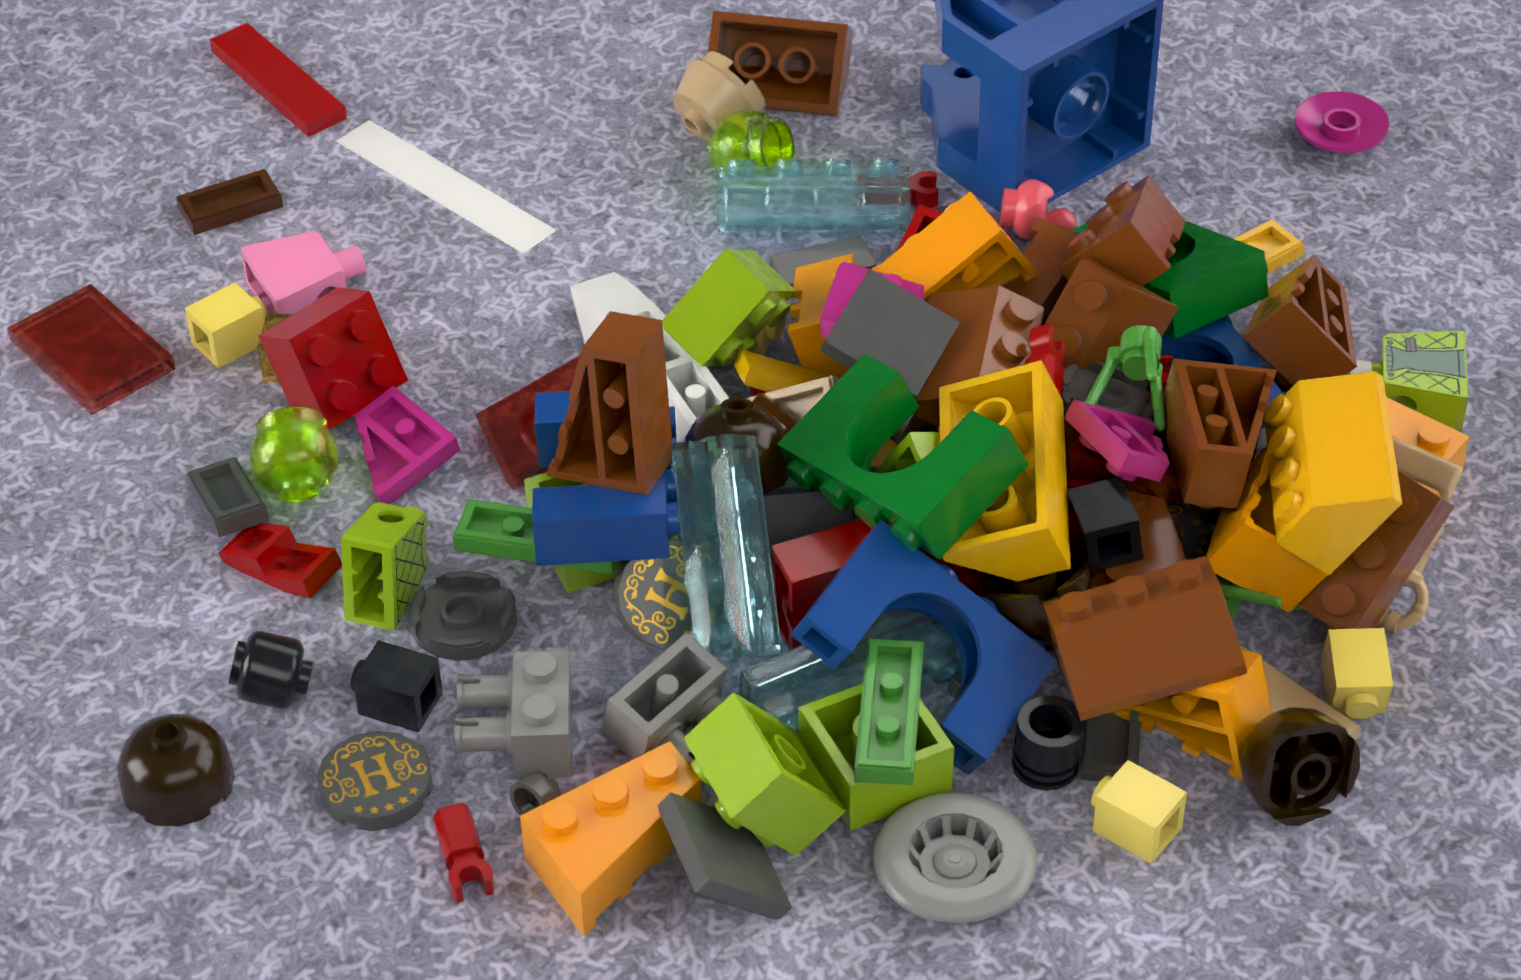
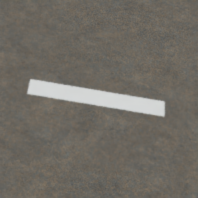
[337,120,556,253]

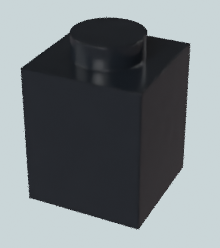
[1067,476,1143,573]
[351,640,443,733]

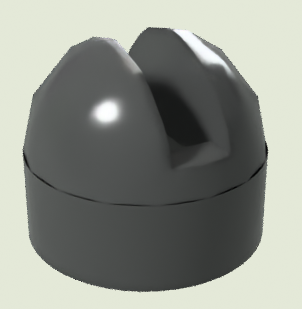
[509,772,561,815]

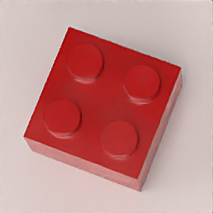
[258,287,408,430]

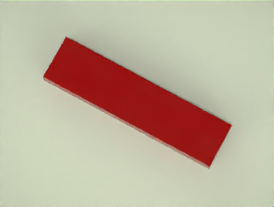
[209,23,347,137]

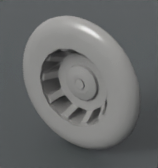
[873,792,1037,923]

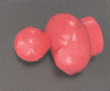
[1000,179,1077,241]

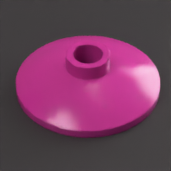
[1295,91,1389,153]

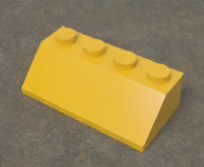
[939,360,1071,581]
[1264,371,1402,575]

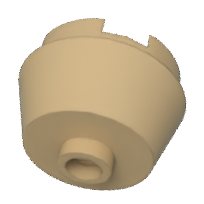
[673,51,766,145]

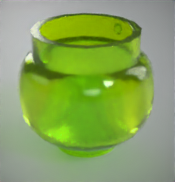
[708,109,795,189]
[250,406,339,502]

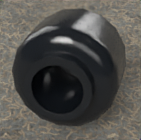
[228,631,313,709]

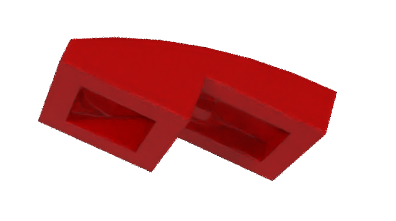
[219,523,342,598]

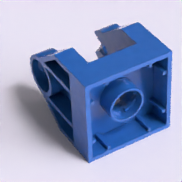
[920,0,1164,213]

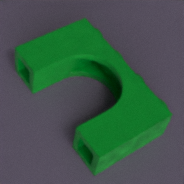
[1072,221,1269,339]
[777,354,1029,560]

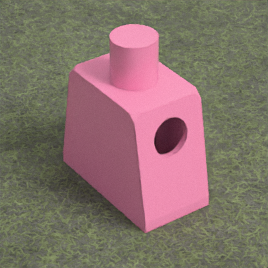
[241,231,366,326]

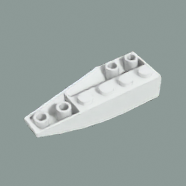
[570,272,729,451]

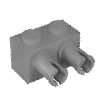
[601,632,727,767]
[455,649,573,779]

